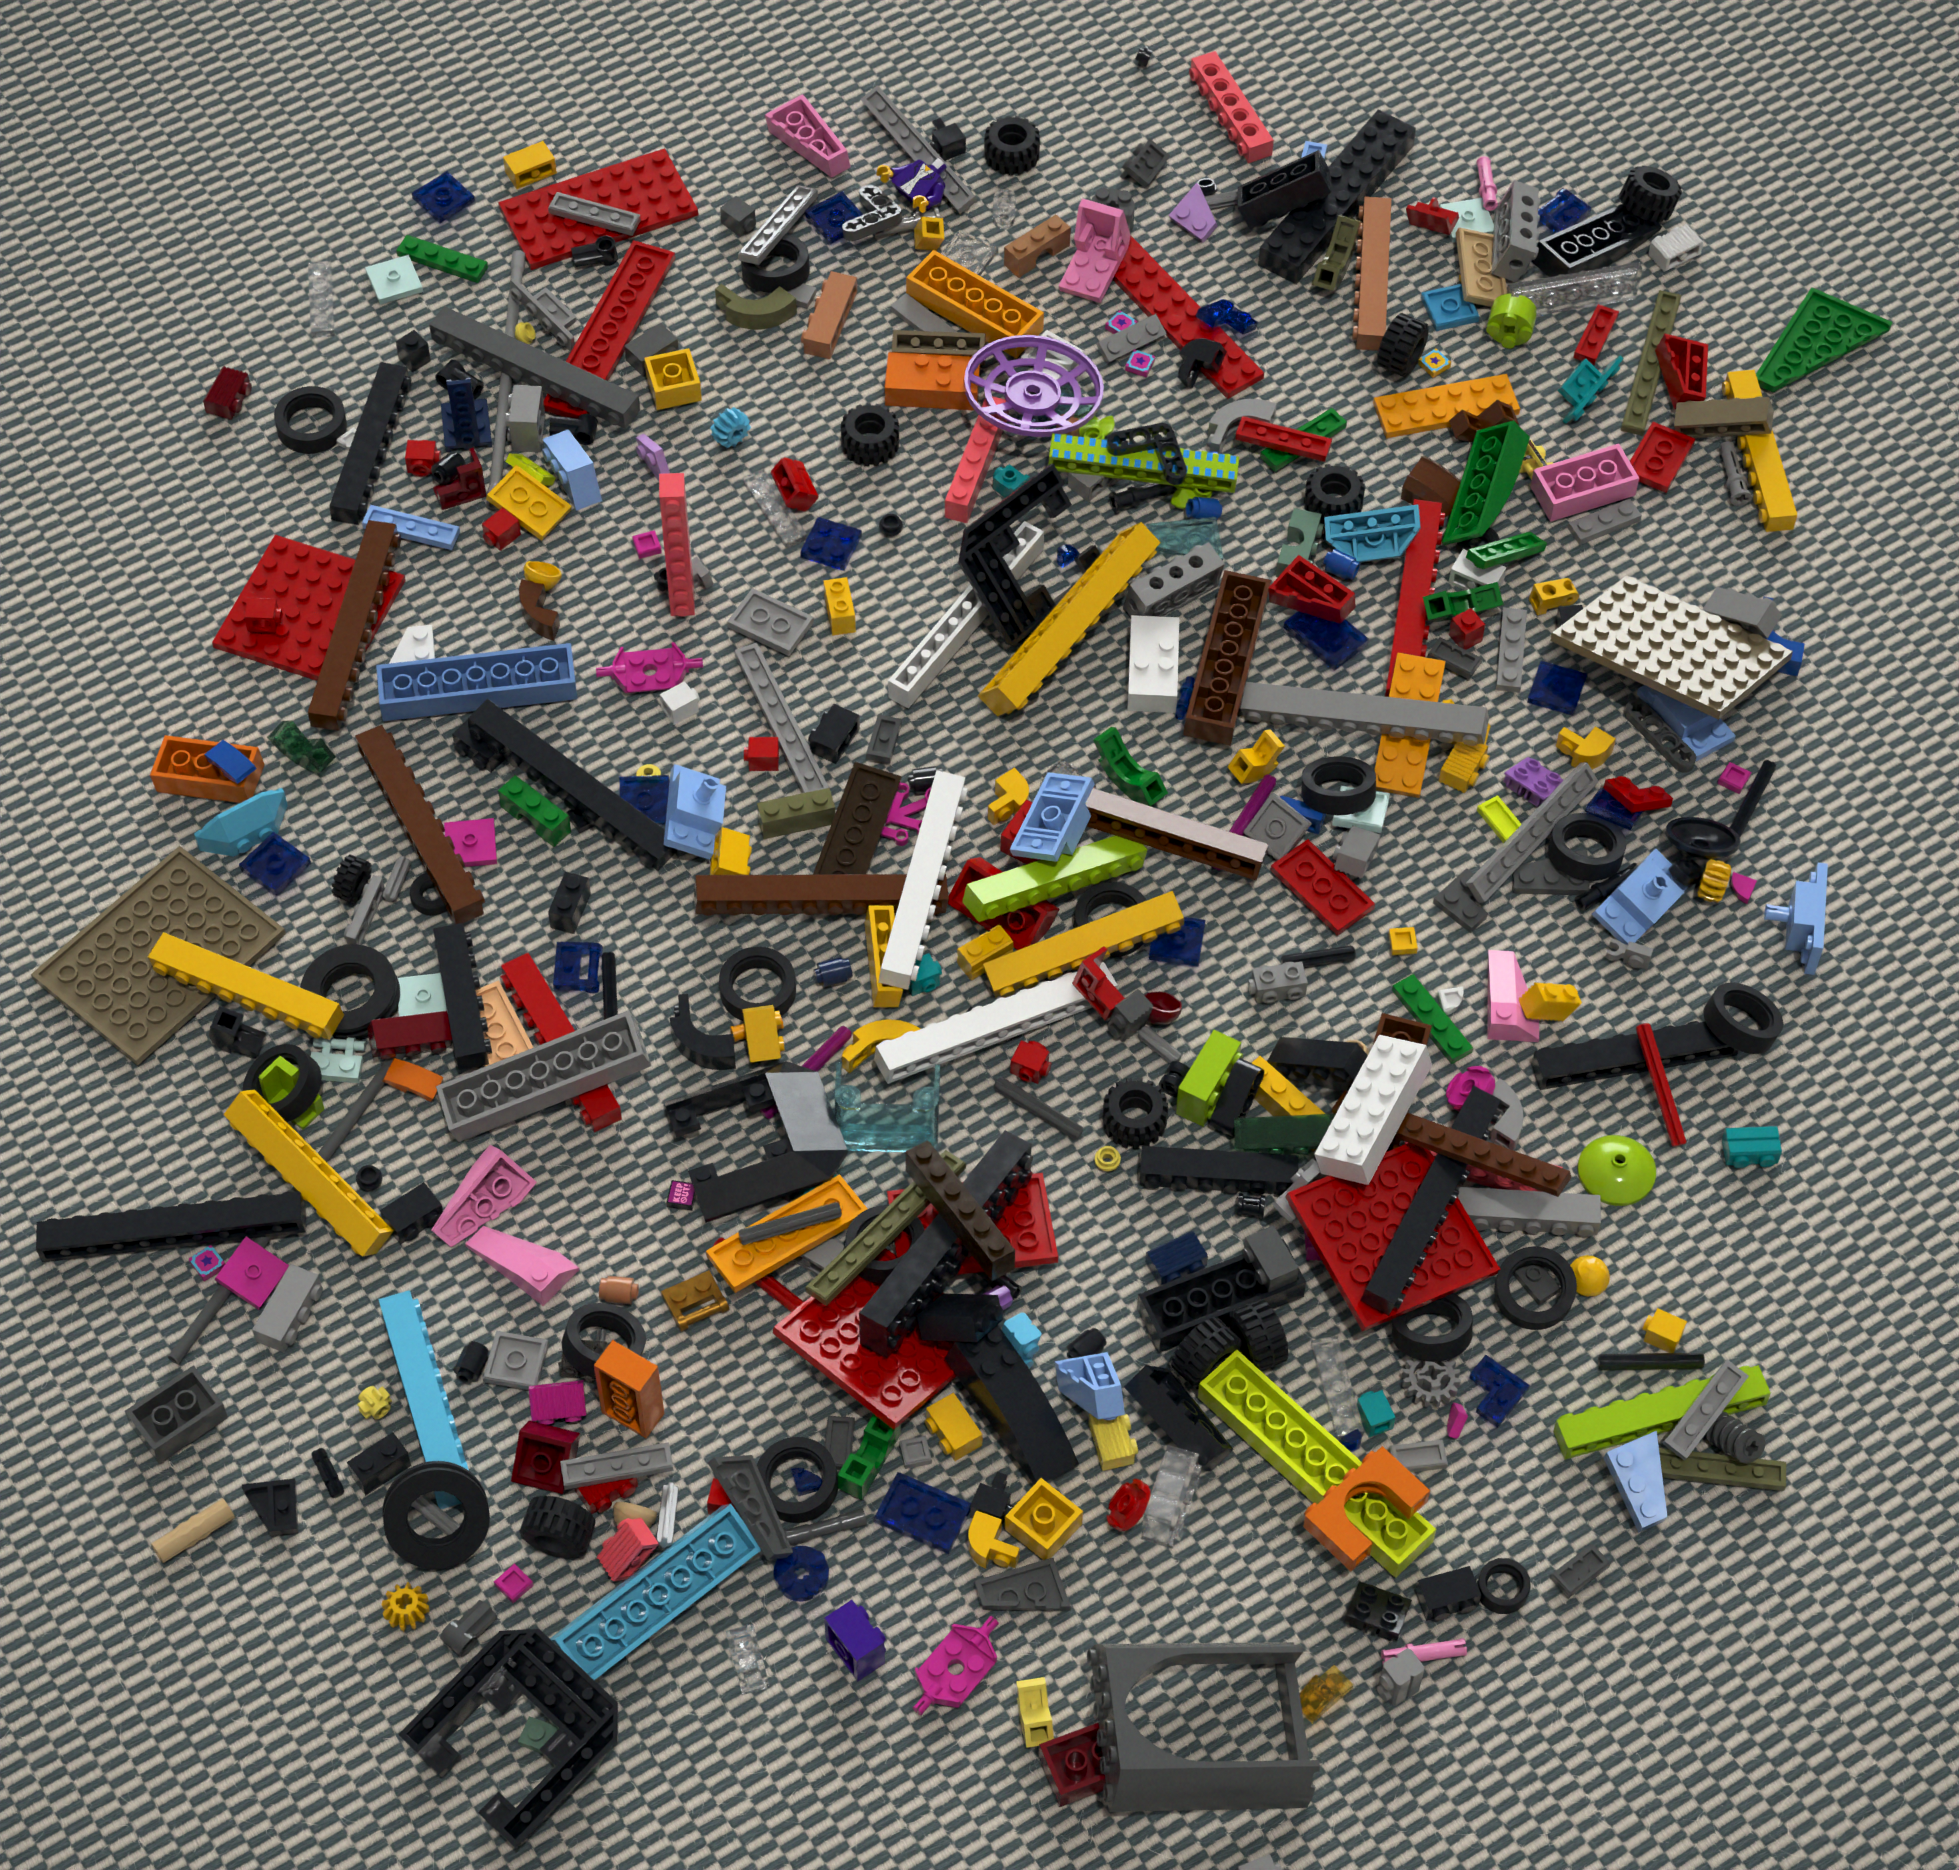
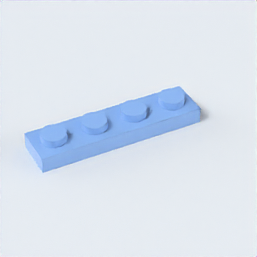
[362,505,460,550]

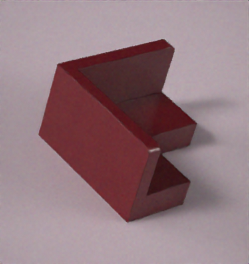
[433,448,487,510]

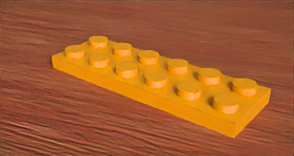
[1373,374,1520,439]
[1374,653,1446,798]
[706,1174,868,1293]

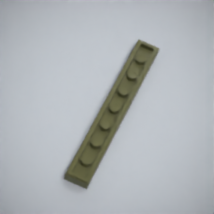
[1621,290,1682,436]
[805,1150,966,1306]

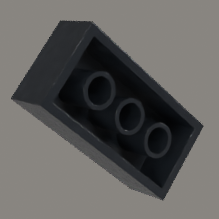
[1238,150,1331,229]

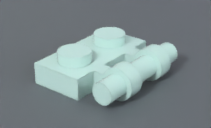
[311,1036,366,1083]

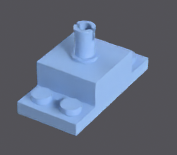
[1637,685,1736,762]
[663,764,726,860]
[1010,772,1095,862]
[1592,849,1690,945]
[1764,862,1828,975]

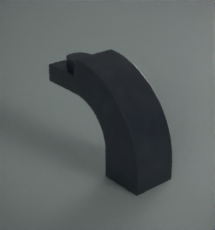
[670,994,736,1070]

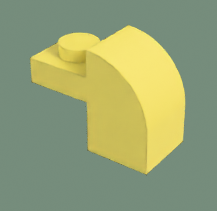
[1016,1677,1054,1748]

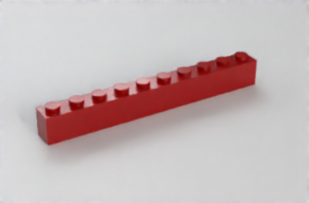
[1385,499,1445,697]

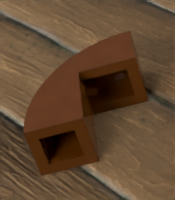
[1449,400,1519,441]
[519,579,560,641]

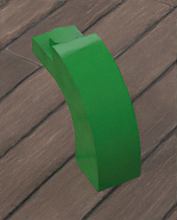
[1423,582,1504,622]
[1093,727,1168,806]

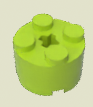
[1486,294,1537,349]

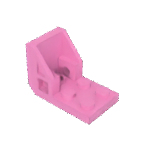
[1059,198,1131,303]

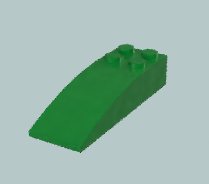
[1442,420,1530,545]

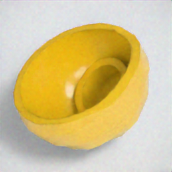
[523,561,562,591]
[1570,1255,1610,1297]

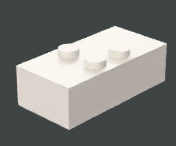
[1127,615,1180,713]

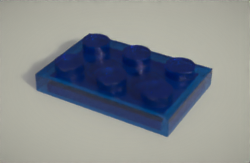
[1283,611,1369,671]
[874,1472,971,1554]

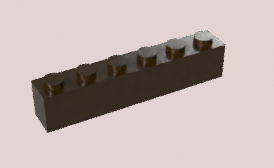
[905,1140,1015,1281]

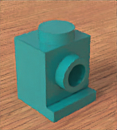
[993,464,1030,498]

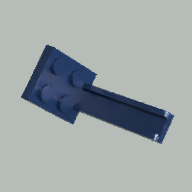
[441,377,493,453]

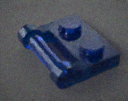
[1538,188,1592,233]
[553,942,603,994]

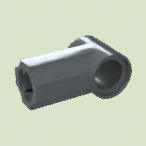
[440,1600,497,1657]

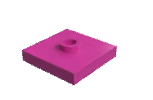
[444,818,497,867]
[215,1236,289,1310]

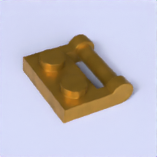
[661,1270,730,1332]

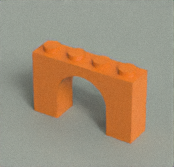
[1303,1446,1430,1572]

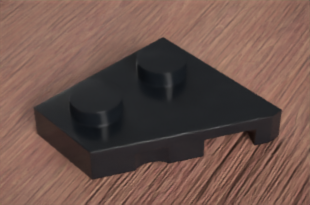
[242,1478,298,1536]

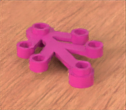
[881,783,932,846]

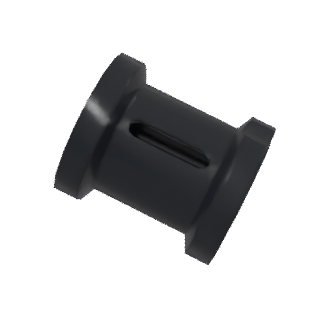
[1237,1193,1265,1219]

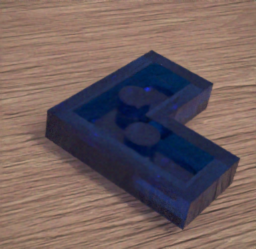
[1195,299,1258,335]
[1469,1355,1530,1428]

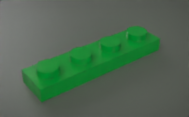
[396,235,488,283]
[1260,408,1347,472]
[1466,532,1547,569]
[1392,974,1473,1065]

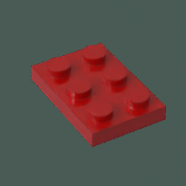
[1630,422,1696,493]

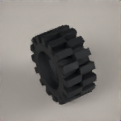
[332,854,372,904]

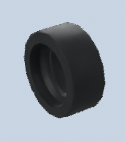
[1477,1558,1531,1614]

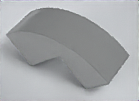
[1490,1078,1523,1151]

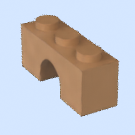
[1004,214,1071,278]

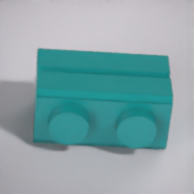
[1722,1126,1782,1168]

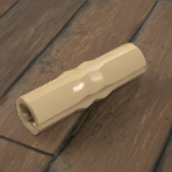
[151,1498,235,1563]

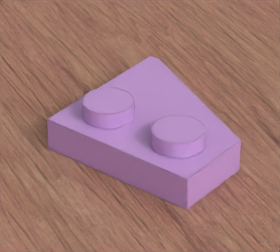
[1169,183,1218,243]
[636,434,670,481]

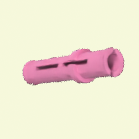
[1476,156,1498,211]
[1381,1638,1467,1664]

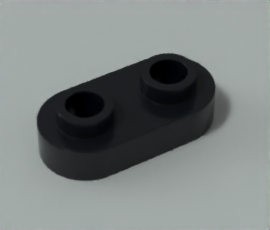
[1669,859,1702,886]

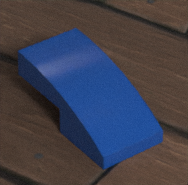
[204,740,256,784]

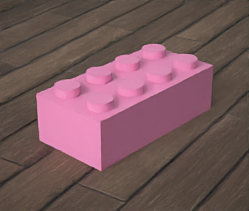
[1530,444,1639,522]

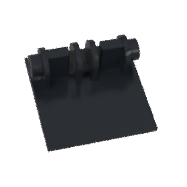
[1344,1581,1412,1641]

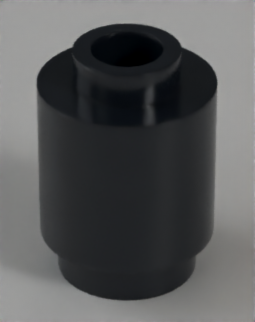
[431,452,465,485]
[908,766,943,794]
[1067,1328,1107,1359]
[453,1341,489,1383]

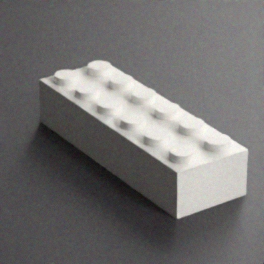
[1314,1035,1432,1185]

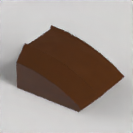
[1401,456,1461,517]

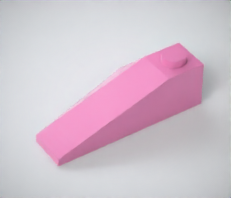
[1487,950,1539,1042]
[431,1145,537,1247]
[465,1226,579,1306]

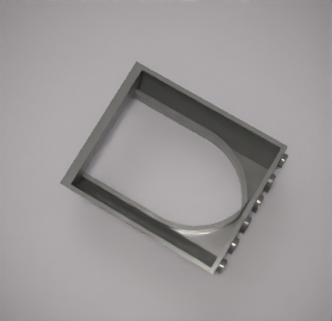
[1087,1642,1320,1812]

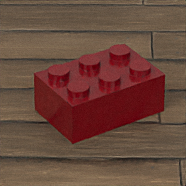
[1039,1723,1106,1807]

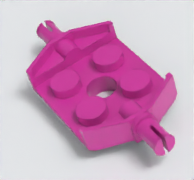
[596,642,703,693]
[913,1616,999,1716]

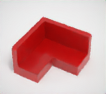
[1072,946,1125,1021]

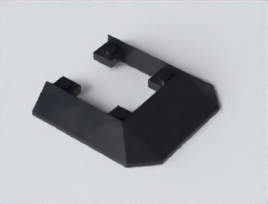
[958,464,1100,647]
[664,1061,848,1223]
[398,1629,618,1849]

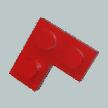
[1603,776,1673,813]

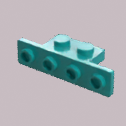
[1557,355,1624,424]

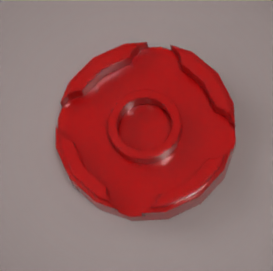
[1107,1479,1151,1532]

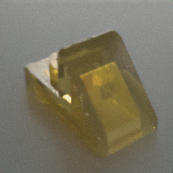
[1300,1665,1354,1724]

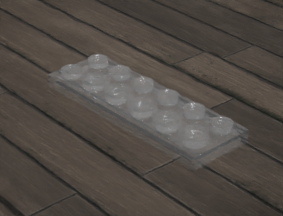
[1507,262,1642,316]

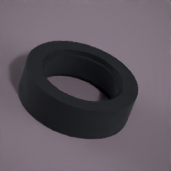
[741,234,810,293]
[274,386,347,454]
[1301,756,1376,815]
[1548,813,1627,881]
[1074,882,1147,957]
[719,947,796,1021]
[1703,982,1784,1054]
[243,1044,322,1122]
[845,1205,924,1284]
[1494,1246,1577,1330]
[1392,1293,1473,1362]
[562,1303,646,1379]
[757,1437,838,1523]

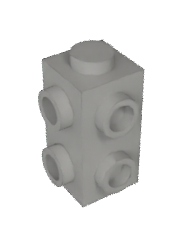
[1248,962,1308,1004]

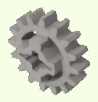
[1402,1358,1461,1407]

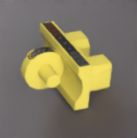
[1519,440,1553,480]

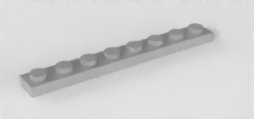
[861,85,977,214]
[734,642,829,793]
[1466,762,1599,903]

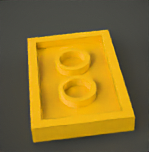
[486,465,572,541]

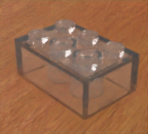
[1141,1445,1202,1549]

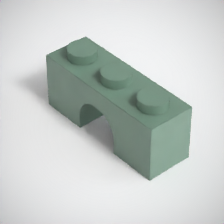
[1276,508,1324,577]

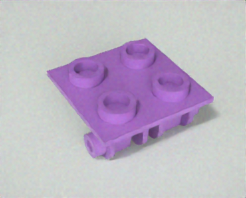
[1503,757,1563,807]

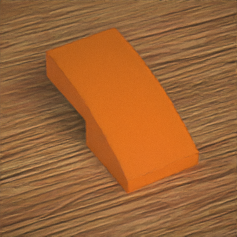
[382,1058,444,1102]

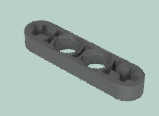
[1625,699,1696,773]

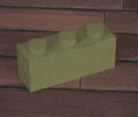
[757,788,835,839]

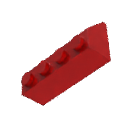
[948,857,1060,950]

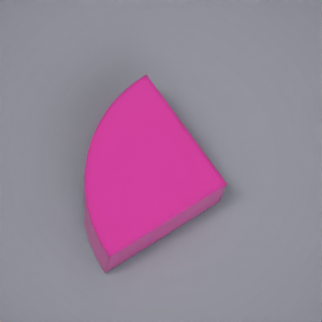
[1731,872,1757,904]
[1447,1402,1468,1439]

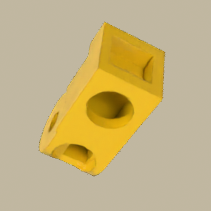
[1529,578,1579,615]

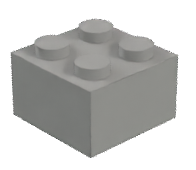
[505,385,546,452]

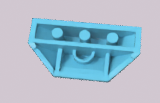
[1324,504,1421,562]
[194,788,288,857]

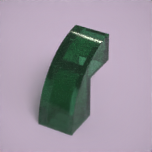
[267,720,336,773]

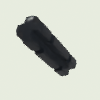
[311,1448,344,1498]

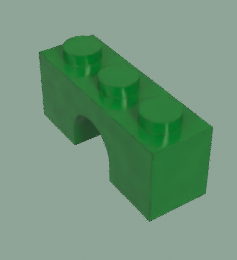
[498,775,571,847]
[838,1414,901,1500]

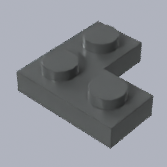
[1433,869,1488,933]

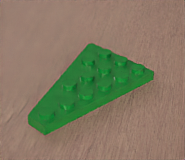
[1756,287,1893,392]

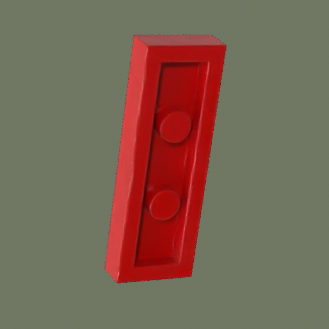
[1573,304,1619,365]

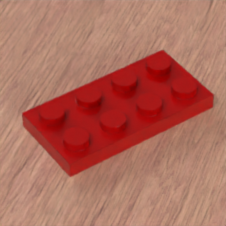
[1270,839,1375,936]

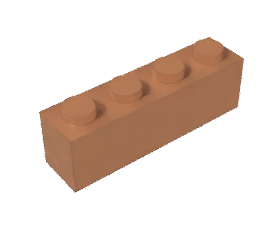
[801,271,857,359]

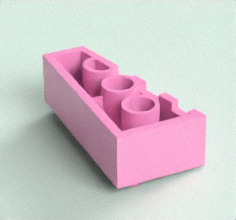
[765,94,851,178]

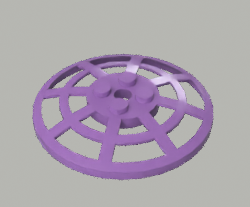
[964,335,1104,437]

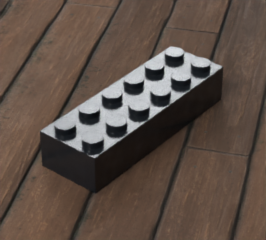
[1137,1239,1306,1353]

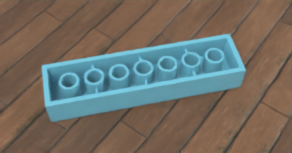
[378,1290,469,1509]
[550,1504,761,1680]

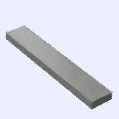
[738,185,818,265]

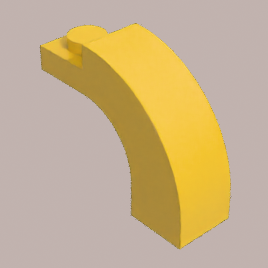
[842,1019,921,1074]

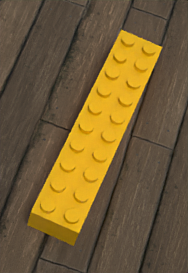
[978,522,1161,716]

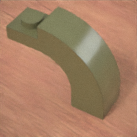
[1312,215,1361,291]
[715,284,797,330]

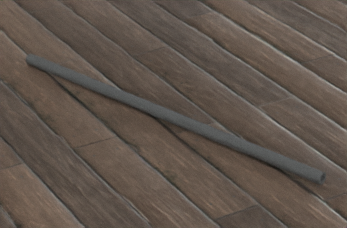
[168,1053,406,1364]

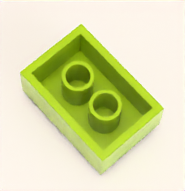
[1176,1030,1243,1127]

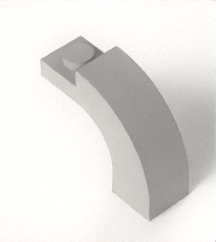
[1207,399,1277,454]

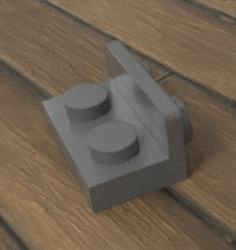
[1120,139,1170,188]

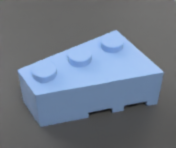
[542,430,602,511]
[1055,1352,1125,1420]
[1603,1431,1667,1533]

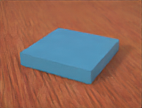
[1421,284,1480,331]

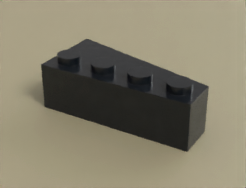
[1267,1037,1368,1092]
[1124,1365,1234,1471]

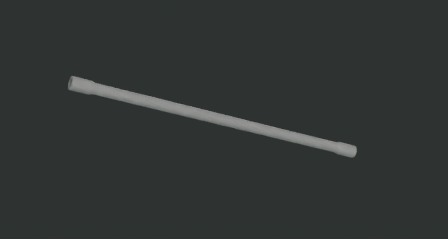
[486,250,525,510]

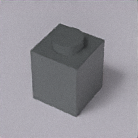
[720,196,756,237]

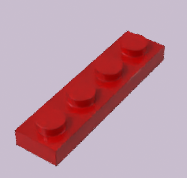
[1235,416,1332,462]

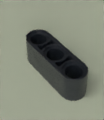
[1210,1058,1264,1137]

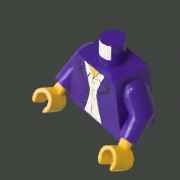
[876,158,947,213]

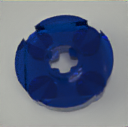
[774,1546,829,1602]

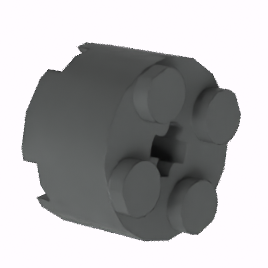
[1091,188,1135,233]

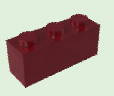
[367,1011,452,1059]

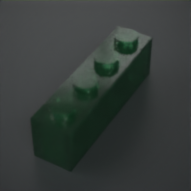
[1234,1114,1336,1154]

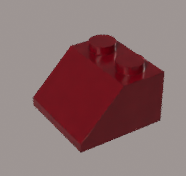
[511,1421,580,1494]

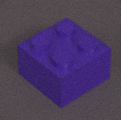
[824,1600,886,1682]

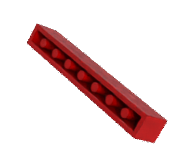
[500,953,622,1133]

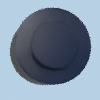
[813,957,853,987]

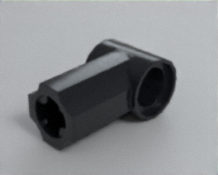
[571,236,618,267]
[435,359,484,400]
[549,414,598,445]

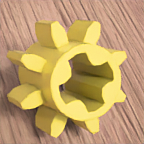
[357,1386,392,1419]

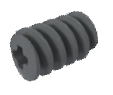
[1706,1411,1765,1464]

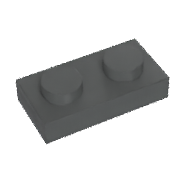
[866,714,902,764]

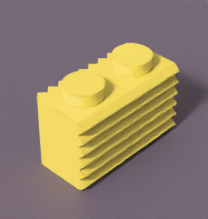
[1088,1413,1138,1471]

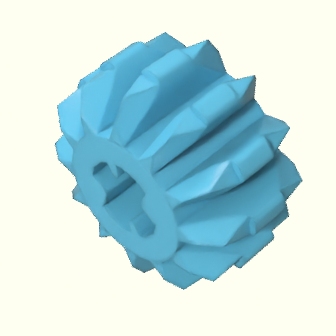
[710,407,751,448]

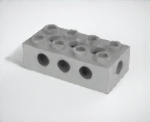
[1492,180,1541,282]
[1124,542,1225,617]

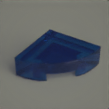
[1057,544,1080,568]
[1339,1429,1362,1452]
[791,1468,822,1497]

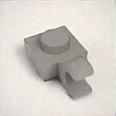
[1606,939,1653,970]

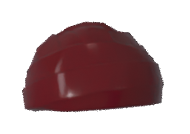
[1145,991,1182,1025]

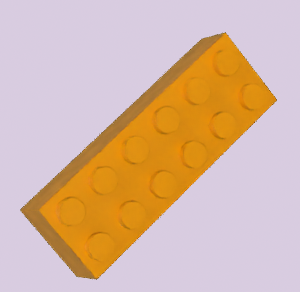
[906,250,1044,359]

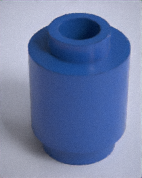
[1185,497,1222,522]
[1323,549,1361,580]

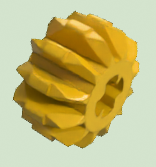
[1697,859,1731,903]
[381,1582,430,1632]

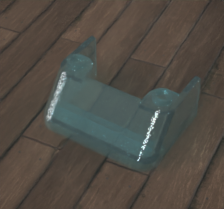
[835,1062,940,1152]

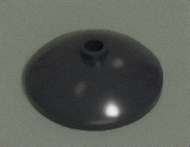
[1665,817,1741,860]

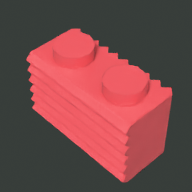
[597,1518,659,1581]

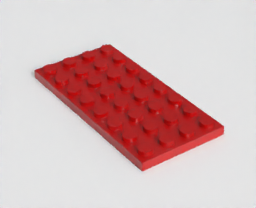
[498,148,699,270]

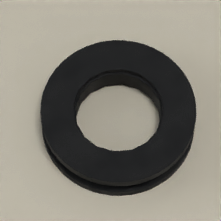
[300,944,400,1040]
[382,1461,490,1569]

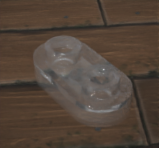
[993,189,1016,229]

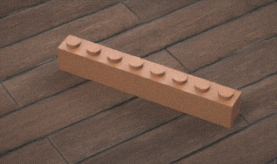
[1352,197,1392,351]

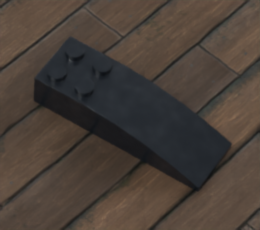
[1531,204,1662,288]
[944,1325,1079,1485]

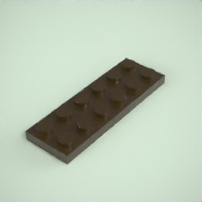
[813,761,902,875]

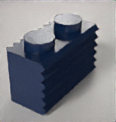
[1145,1231,1208,1286]

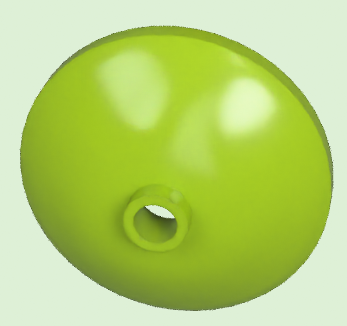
[1577,1135,1656,1206]

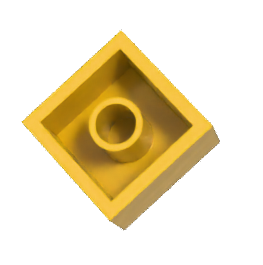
[644,348,702,410]
[1005,1478,1083,1560]

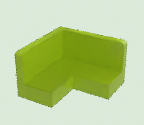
[259,1056,324,1130]

